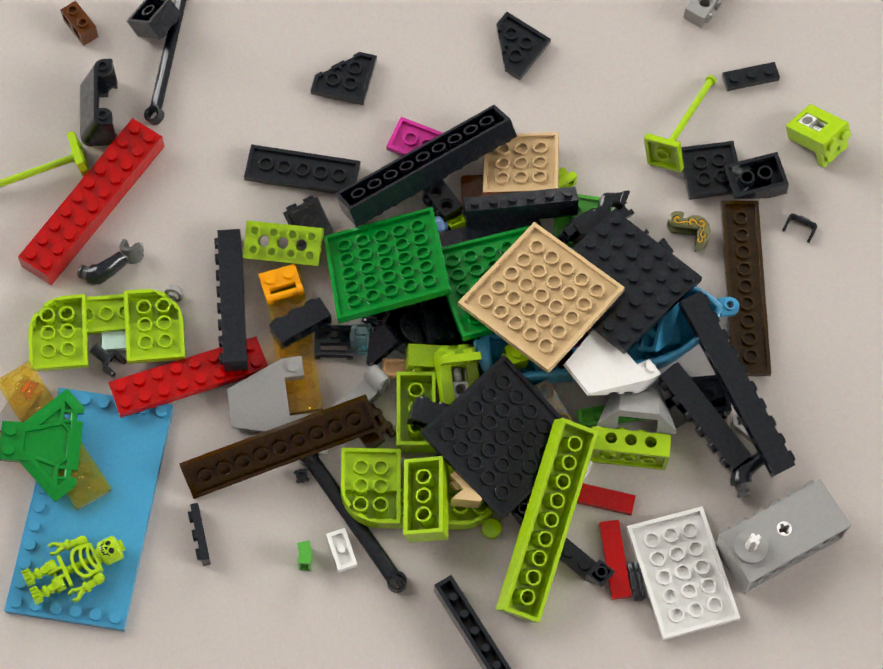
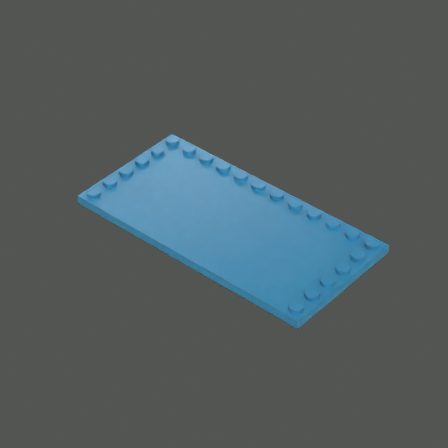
[4,387,174,632]

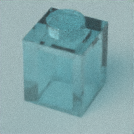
[350,324,373,355]

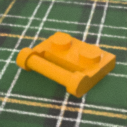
[258,264,305,305]

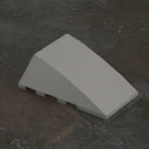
[597,380,677,434]

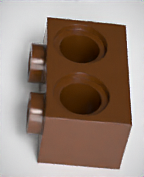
[61,0,99,46]

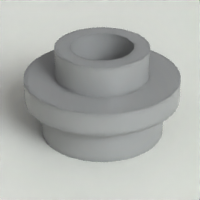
[164,285,183,302]

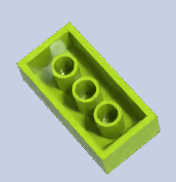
[396,371,436,453]
[403,456,448,543]

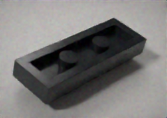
[722,62,780,91]
[188,503,211,566]

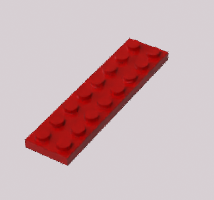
[108,336,268,418]

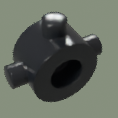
[294,468,310,484]

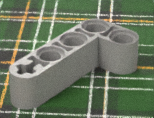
[329,364,390,408]

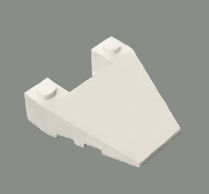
[563,330,661,396]

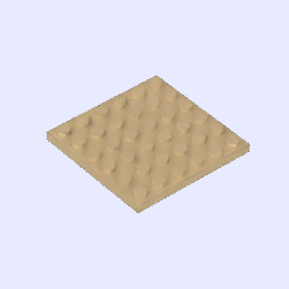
[458,222,625,373]

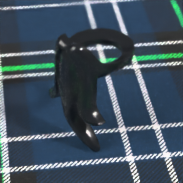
[361,309,394,327]

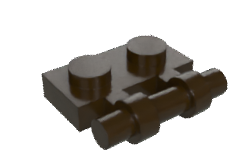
[359,403,396,448]

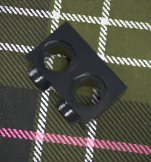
[422,179,463,222]

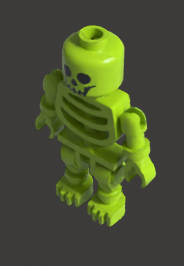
[21,536,126,605]

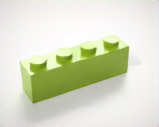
[405,344,483,376]

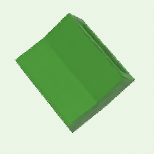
[297,540,313,571]

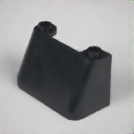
[80,59,118,146]

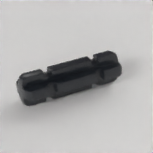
[627,562,646,601]

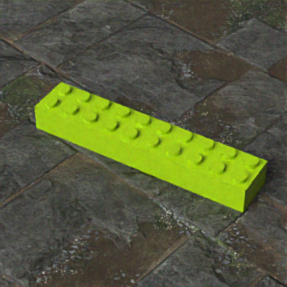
[495,418,598,623]

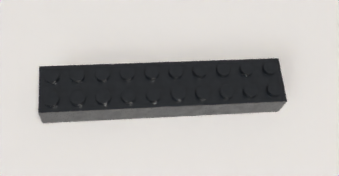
[335,104,517,227]

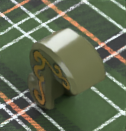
[667,211,710,252]

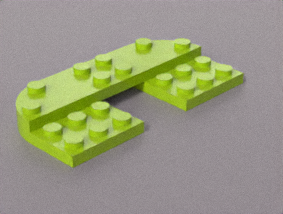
[28,289,186,372]
[341,448,492,530]

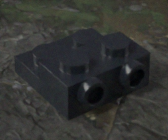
[283,195,333,247]
[691,375,732,419]

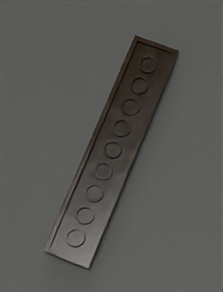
[720,201,771,376]
[179,394,379,499]

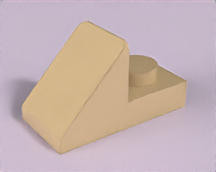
[449,471,482,508]

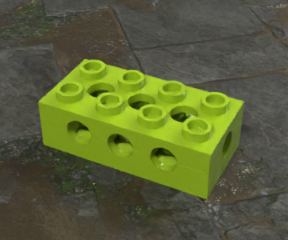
[243,220,324,266]
[590,426,671,470]

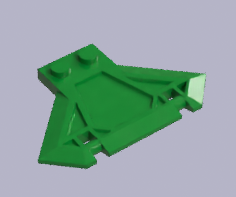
[0,389,85,502]

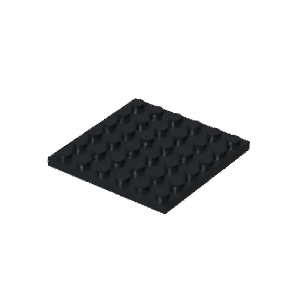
[572,210,702,354]
[419,355,563,521]

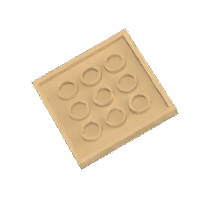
[483,132,559,193]

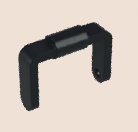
[782,213,817,243]

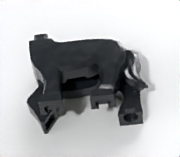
[558,190,674,254]

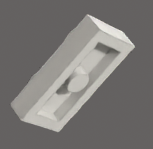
[326,528,357,573]

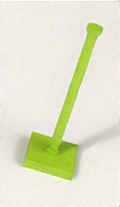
[644,75,717,173]
[0,131,90,188]

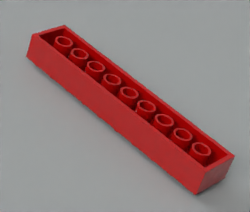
[18,118,165,286]

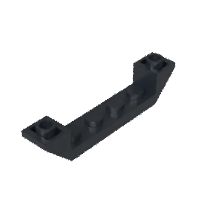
[510,498,615,587]

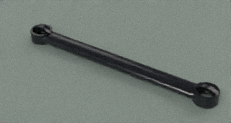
[144,0,187,125]
[300,453,407,593]

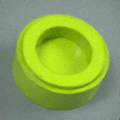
[482,518,502,539]

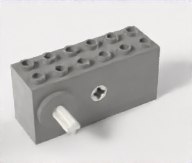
[716,479,851,594]

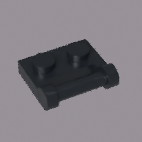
[314,325,354,360]

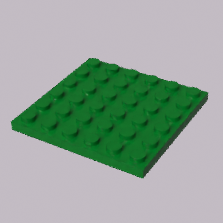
[324,207,452,324]
[442,225,531,341]

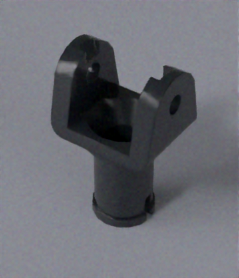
[89,343,127,378]

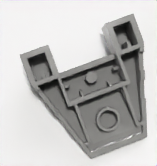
[227,356,310,433]

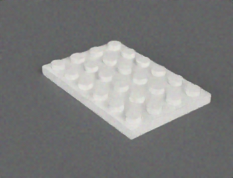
[626,506,740,640]

